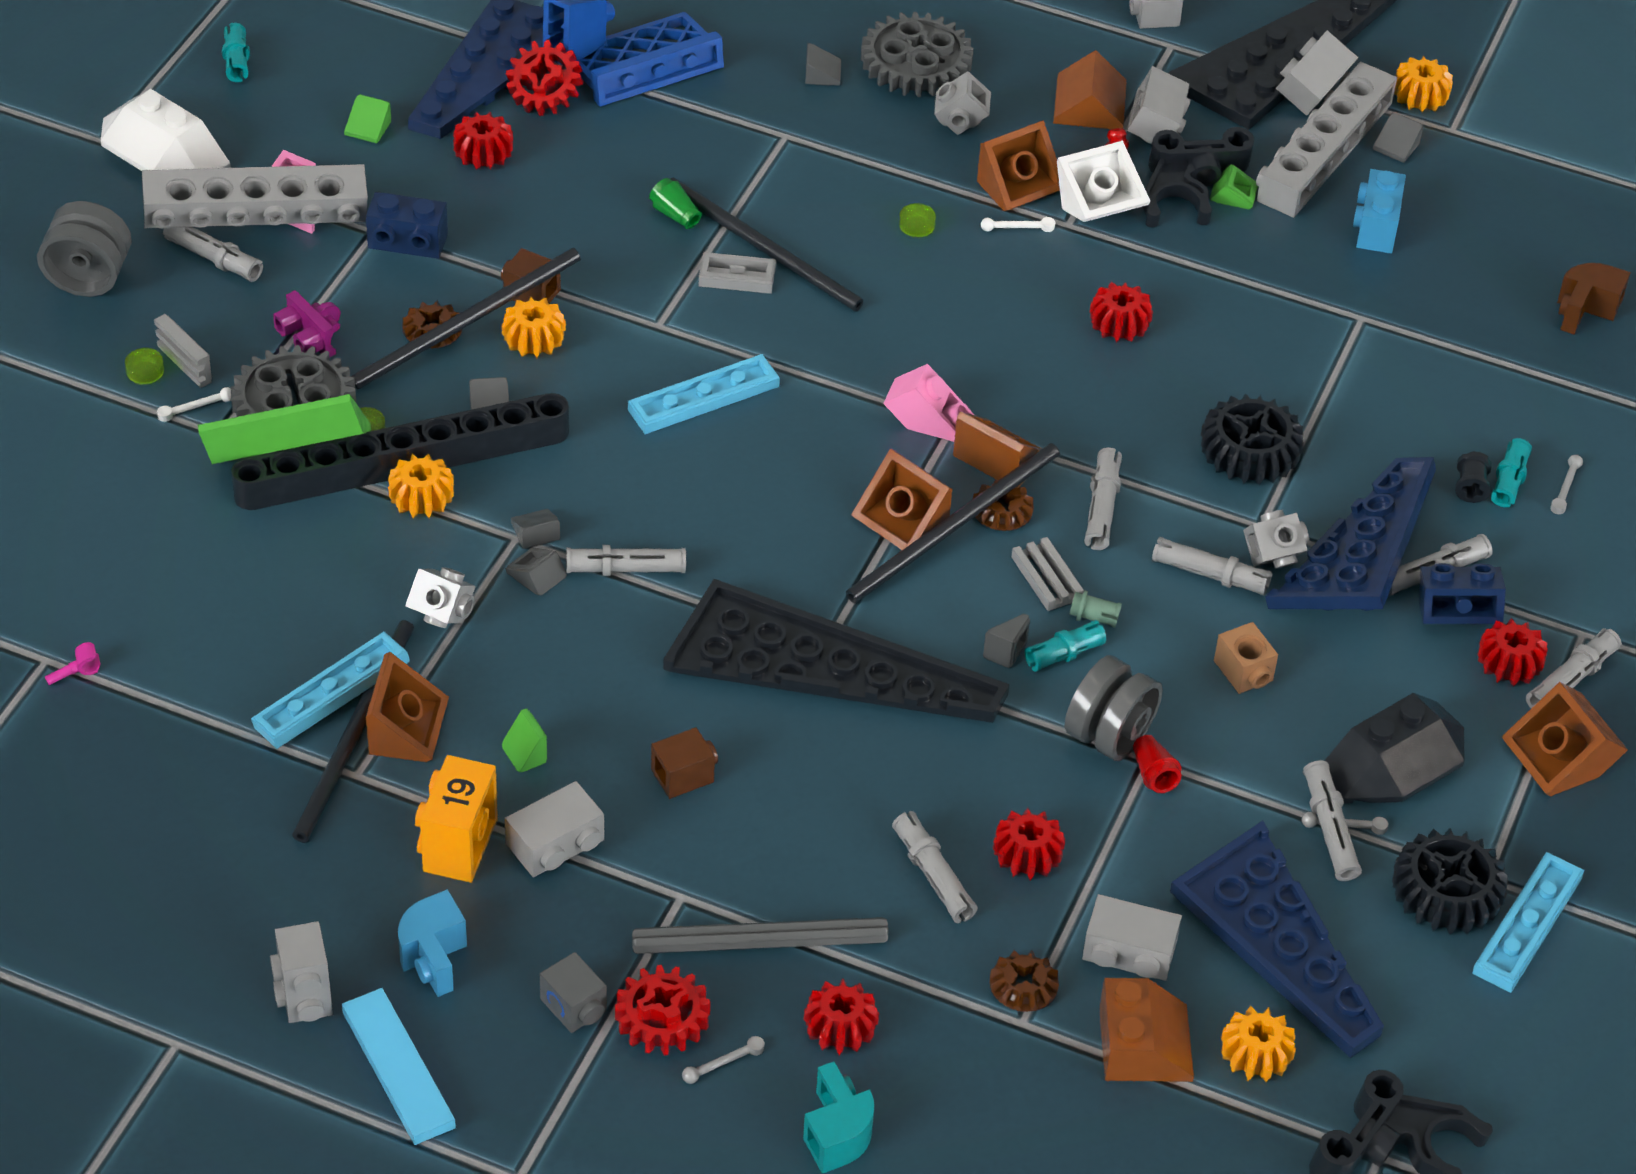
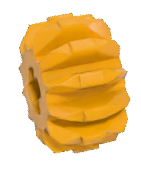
[1394,56,1453,113]
[502,296,566,358]
[388,454,454,519]
[1221,1006,1296,1082]

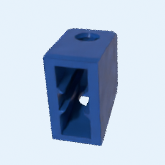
[543,0,615,66]

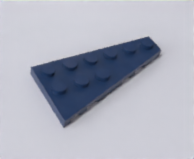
[1265,457,1436,611]
[1170,820,1384,1058]

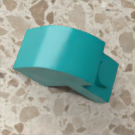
[803,1061,874,1174]

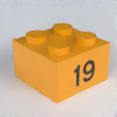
[415,755,498,883]

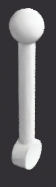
[981,217,1055,232]
[157,387,231,422]

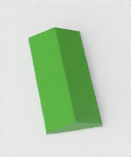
[198,394,371,464]

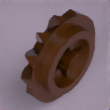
[403,300,462,348]
[973,480,1034,531]
[990,950,1059,1012]

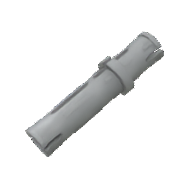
[163,227,263,282]
[1084,447,1122,550]
[1388,534,1492,596]
[1152,537,1272,596]
[566,545,686,576]
[1526,628,1622,708]
[1303,760,1362,881]
[892,811,978,923]

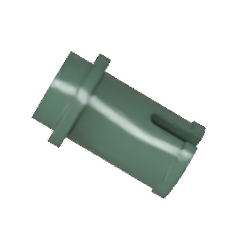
[1069,590,1122,628]

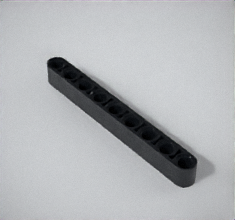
[231,393,569,510]

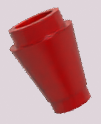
[1133,735,1182,793]

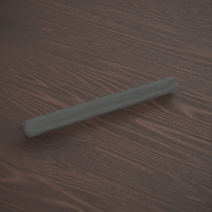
[632,917,889,954]

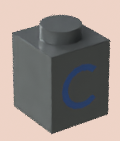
[540,952,607,1033]

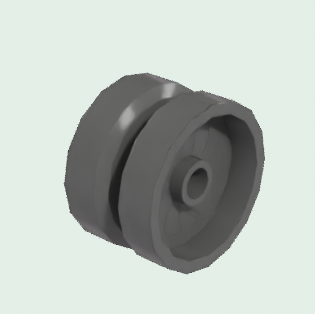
[37,201,132,297]
[1064,655,1163,761]

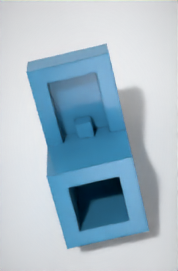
[398,889,467,997]

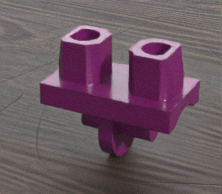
[273,290,341,357]

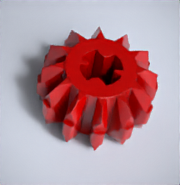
[453,112,513,170]
[1089,282,1153,343]
[1478,618,1548,687]
[993,807,1065,881]
[804,978,879,1056]

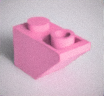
[883,364,974,442]

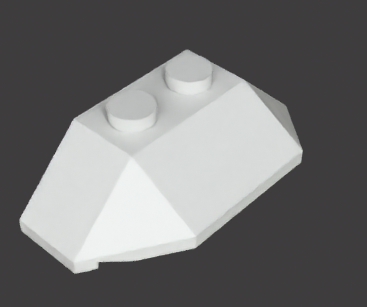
[101,89,231,171]

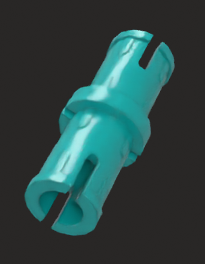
[222,23,250,82]
[1491,438,1532,508]
[1024,620,1106,672]

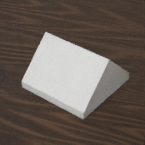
[1057,141,1150,222]

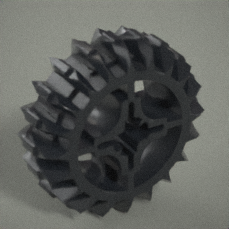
[1201,393,1304,485]
[1392,828,1508,935]

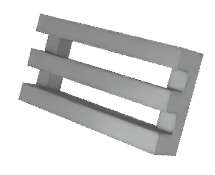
[699,252,776,294]
[154,314,212,388]
[1012,537,1084,611]

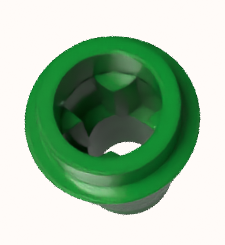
[649,178,702,229]

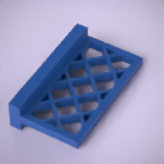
[579,12,724,107]

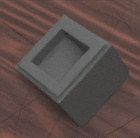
[805,43,841,86]
[1373,112,1423,163]
[469,377,509,410]
[511,508,560,549]
[505,547,567,595]
[983,614,1030,668]

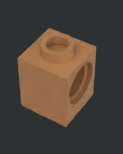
[1214,622,1278,694]

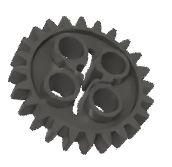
[861,12,973,97]
[231,345,356,417]

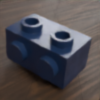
[366,192,448,259]
[1419,563,1506,624]

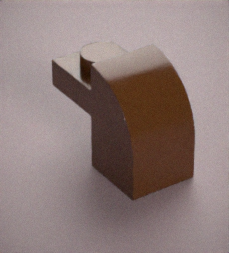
[1557,263,1631,334]

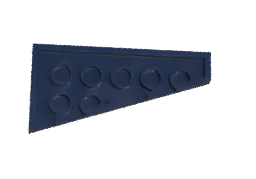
[408,0,543,139]

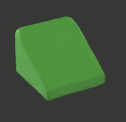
[344,94,391,143]
[1210,164,1258,209]
[502,708,547,772]

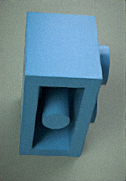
[1353,169,1406,254]

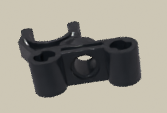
[1142,127,1254,228]
[1309,1070,1493,1174]

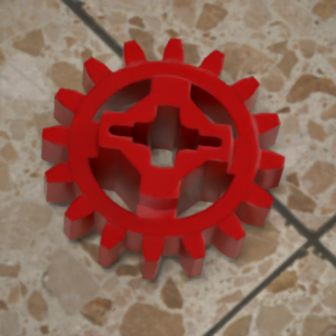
[506,39,583,116]
[615,965,710,1055]

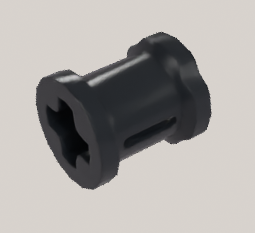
[1455,451,1492,503]

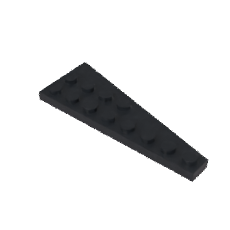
[1168,0,1397,130]
[663,579,1009,723]

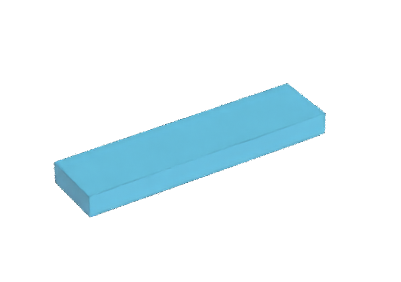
[628,354,780,434]
[251,632,410,749]
[1472,852,1585,993]
[342,988,456,1145]

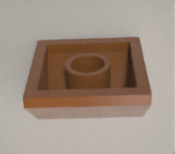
[1053,50,1127,129]
[977,120,1060,211]
[953,411,1042,488]
[851,449,952,550]
[366,652,449,762]

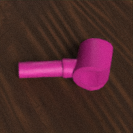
[44,642,100,685]

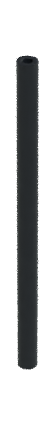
[671,177,863,312]
[351,248,581,389]
[846,443,1060,604]
[292,620,414,843]

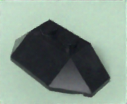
[1325,693,1465,804]

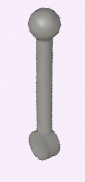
[1550,455,1583,514]
[1302,812,1389,835]
[682,1036,765,1084]

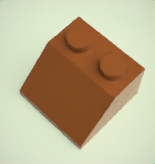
[1502,682,1628,797]
[1099,978,1194,1082]

